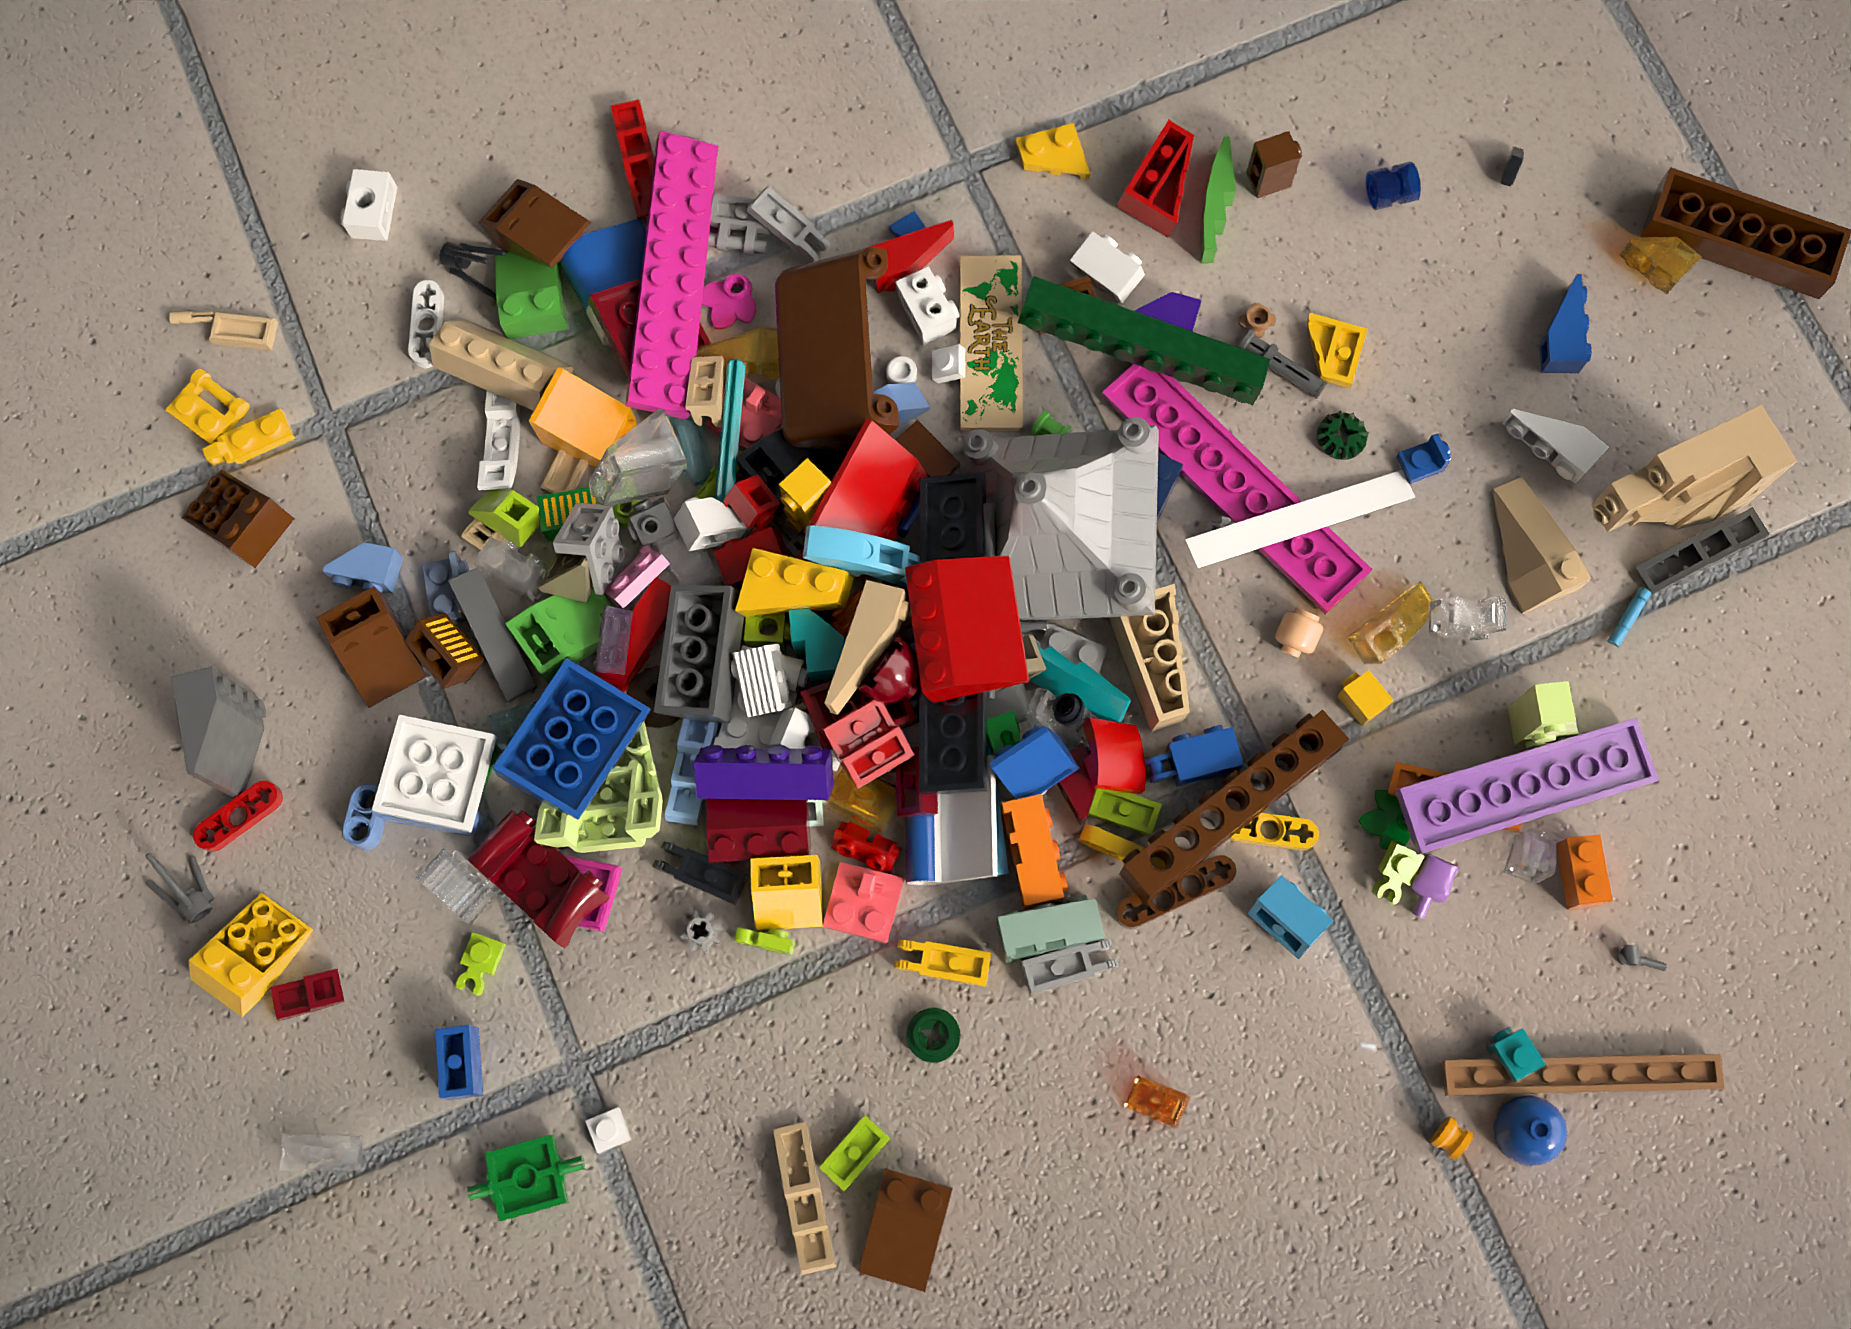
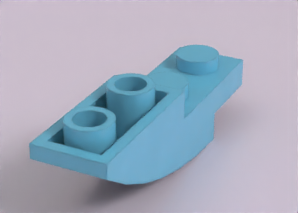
[803,525,920,589]

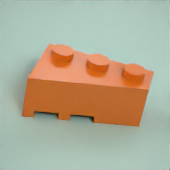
[1001,794,1068,910]

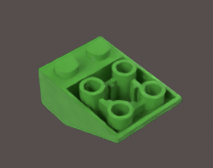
[505,589,624,684]

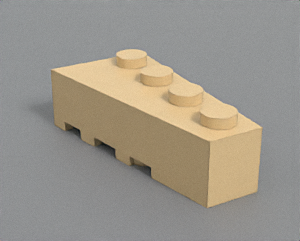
[1109,584,1190,732]

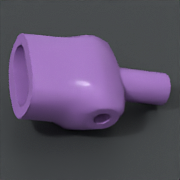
[1410,853,1459,918]

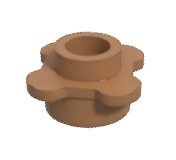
[1239,303,1276,338]

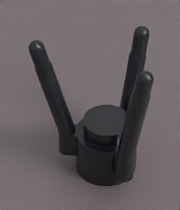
[439,242,506,301]

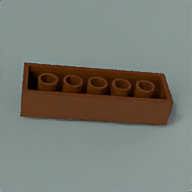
[1640,167,1851,299]

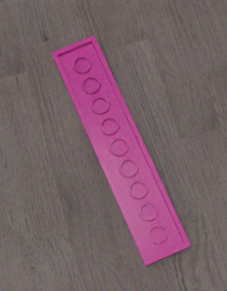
[625,130,719,420]
[1101,364,1372,615]

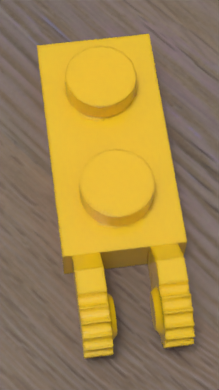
[894,940,991,987]

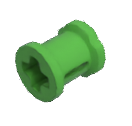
[1030,410,1072,436]

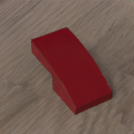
[270,968,345,1021]

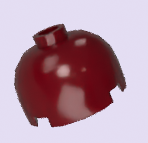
[858,636,920,704]

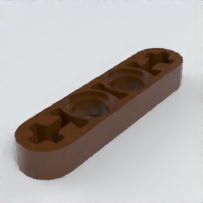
[1116,855,1237,929]

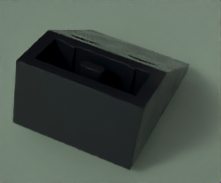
[736,429,847,517]

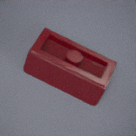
[896,747,938,817]

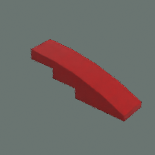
[611,99,655,219]
[594,577,671,692]

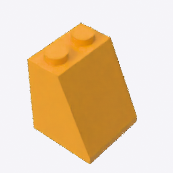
[529,367,637,471]

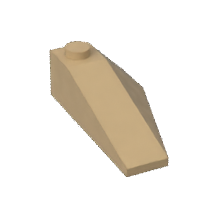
[1492,477,1591,614]
[825,580,911,715]

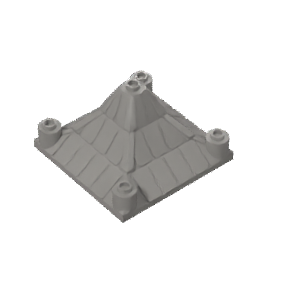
[963,417,1159,621]

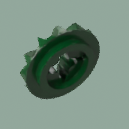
[1317,410,1368,460]
[906,1008,960,1063]

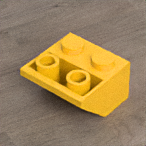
[750,855,823,931]

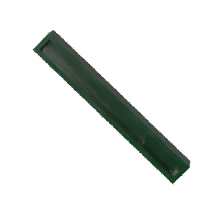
[1017,276,1271,405]

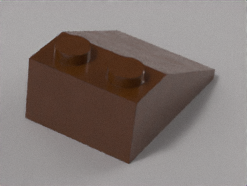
[858,1169,953,1292]

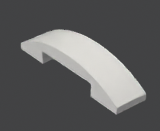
[477,391,520,490]

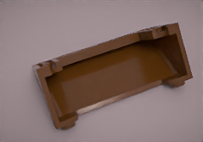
[775,248,899,451]

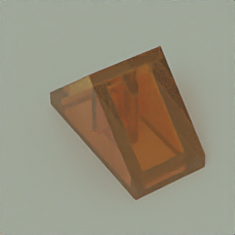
[1124,1075,1191,1130]

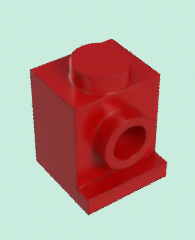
[723,474,780,529]

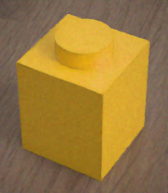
[1338,670,1394,726]

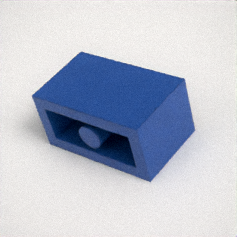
[435,1025,484,1100]

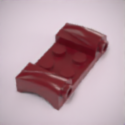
[467,809,610,948]

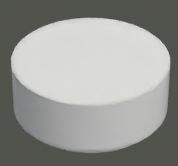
[886,356,917,384]

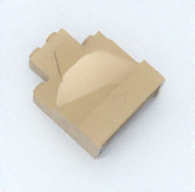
[1591,405,1797,532]

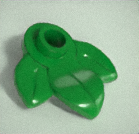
[1359,789,1411,850]

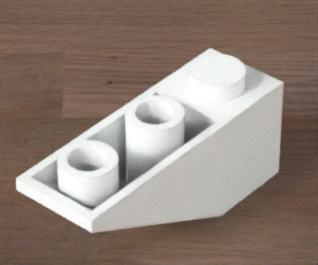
[1502,409,1609,484]

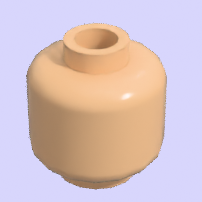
[1275,608,1323,658]

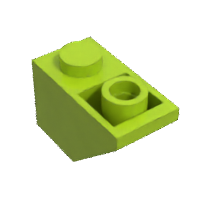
[469,489,540,548]

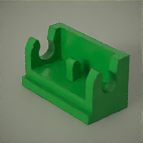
[987,710,1021,755]

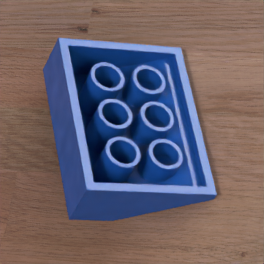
[493,658,651,820]

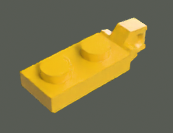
[202,408,295,466]

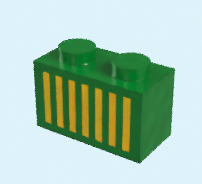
[537,485,606,542]

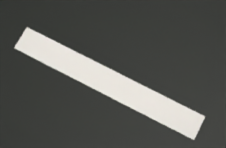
[1185,470,1416,568]

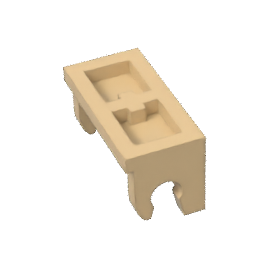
[685,356,727,427]

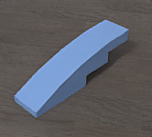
[665,718,719,826]

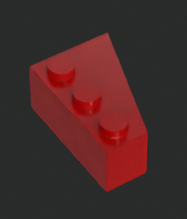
[1116,119,1194,238]

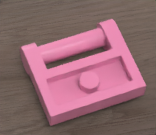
[604,545,670,608]

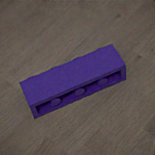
[693,745,834,800]

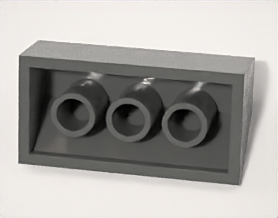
[654,584,744,723]

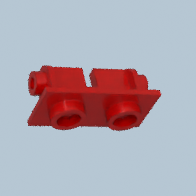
[831,821,902,875]

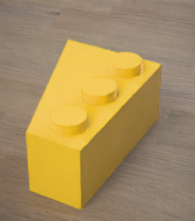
[779,458,831,534]
[735,548,854,617]

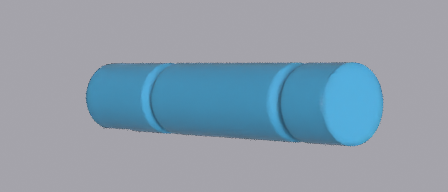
[1607,587,1651,647]

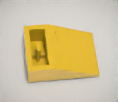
[189,892,313,1017]

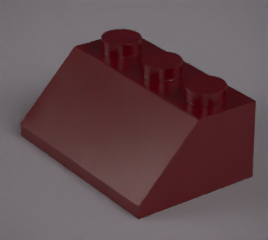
[706,798,811,862]

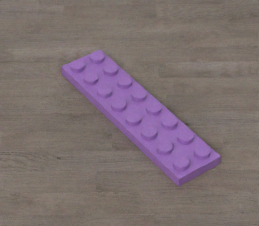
[1395,718,1659,855]

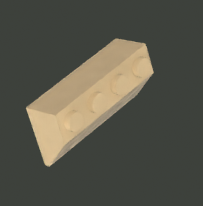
[429,320,573,411]

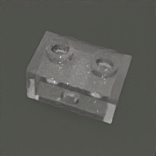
[473,537,547,604]

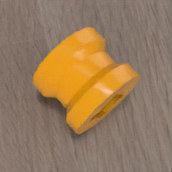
[1430,1116,1474,1161]

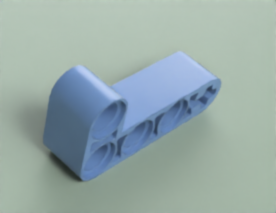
[343,784,484,850]

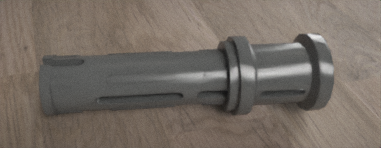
[1238,329,1328,399]

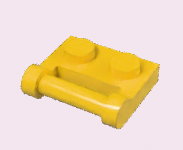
[165,368,250,444]

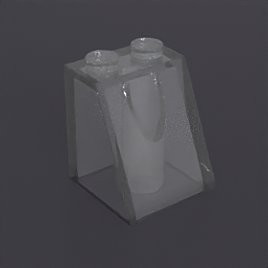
[589,408,688,506]

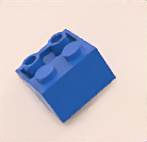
[989,725,1080,799]

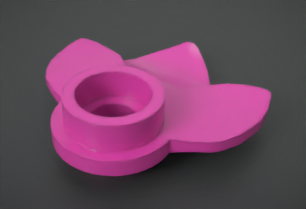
[702,274,757,330]

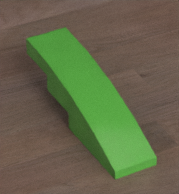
[1200,136,1236,263]

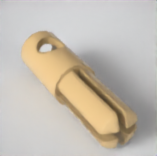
[169,311,214,324]

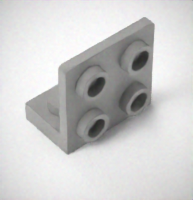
[553,503,625,595]

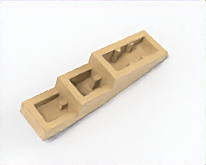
[773,1122,836,1275]

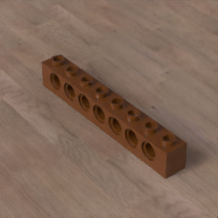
[1119,710,1349,905]

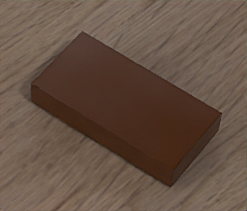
[895,420,960,477]

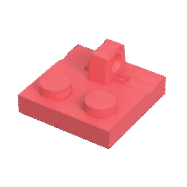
[706,378,782,451]
[823,862,904,944]

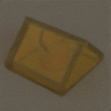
[822,768,897,836]

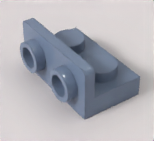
[422,551,470,623]

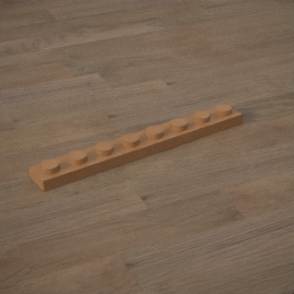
[1442,1054,1725,1096]

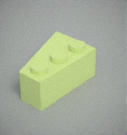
[1508,681,1578,750]

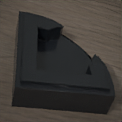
[1500,146,1524,187]

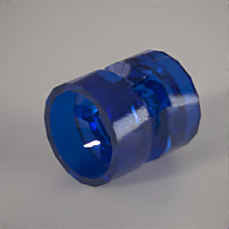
[1366,161,1421,210]

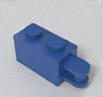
[1144,725,1244,787]

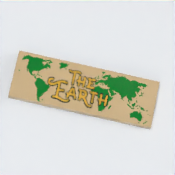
[960,256,1023,432]

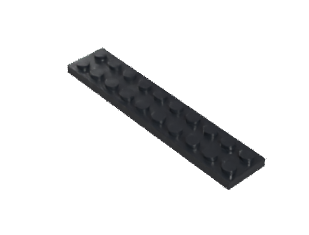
[919,471,988,795]

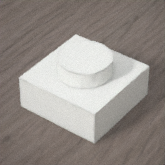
[932,344,965,384]
[586,1107,631,1153]

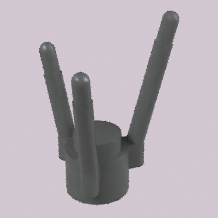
[146,853,214,924]

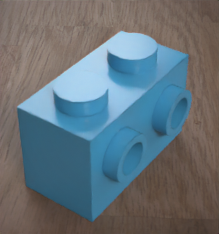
[1248,875,1333,960]

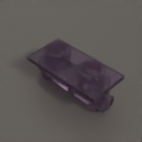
[593,605,633,675]

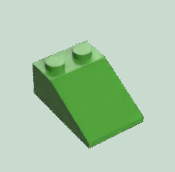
[495,252,569,340]

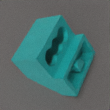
[789,608,845,687]

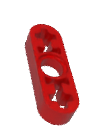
[193,781,283,852]

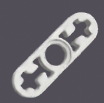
[408,280,444,368]

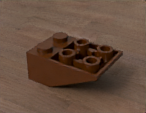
[478,179,591,268]
[182,469,295,568]
[316,586,427,708]

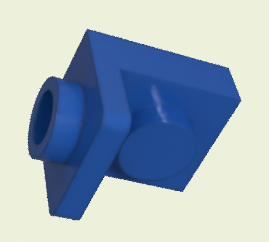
[1396,433,1451,484]

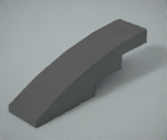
[1635,507,1770,595]
[448,567,537,702]

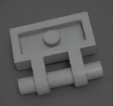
[708,194,770,255]

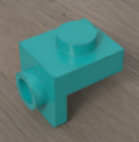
[1486,1027,1546,1083]

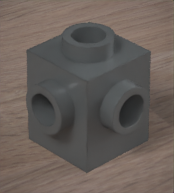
[626,497,678,547]

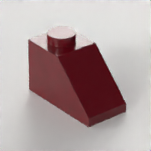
[1057,744,1096,825]

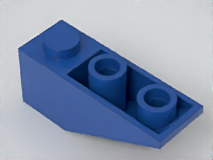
[1539,274,1592,373]

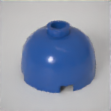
[1493,1096,1568,1166]

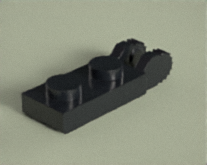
[652,841,749,905]

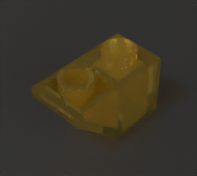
[1619,237,1701,294]

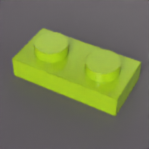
[1088,789,1162,837]
[819,1115,891,1191]

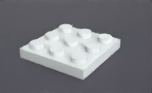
[372,715,497,832]

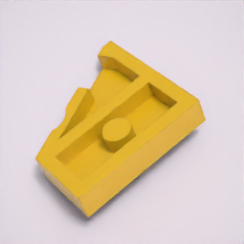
[1015,123,1090,180]
[1306,313,1368,389]

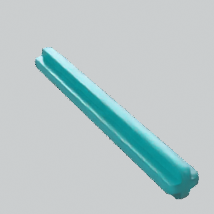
[715,360,746,508]

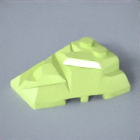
[534,721,663,853]

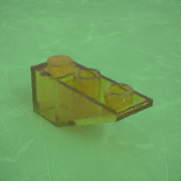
[696,327,779,379]
[1347,581,1438,664]

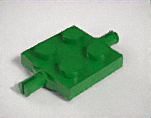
[467,1134,585,1222]

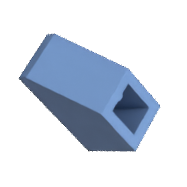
[323,542,403,593]

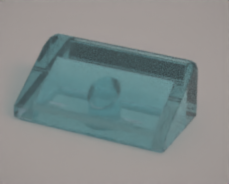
[675,418,713,486]

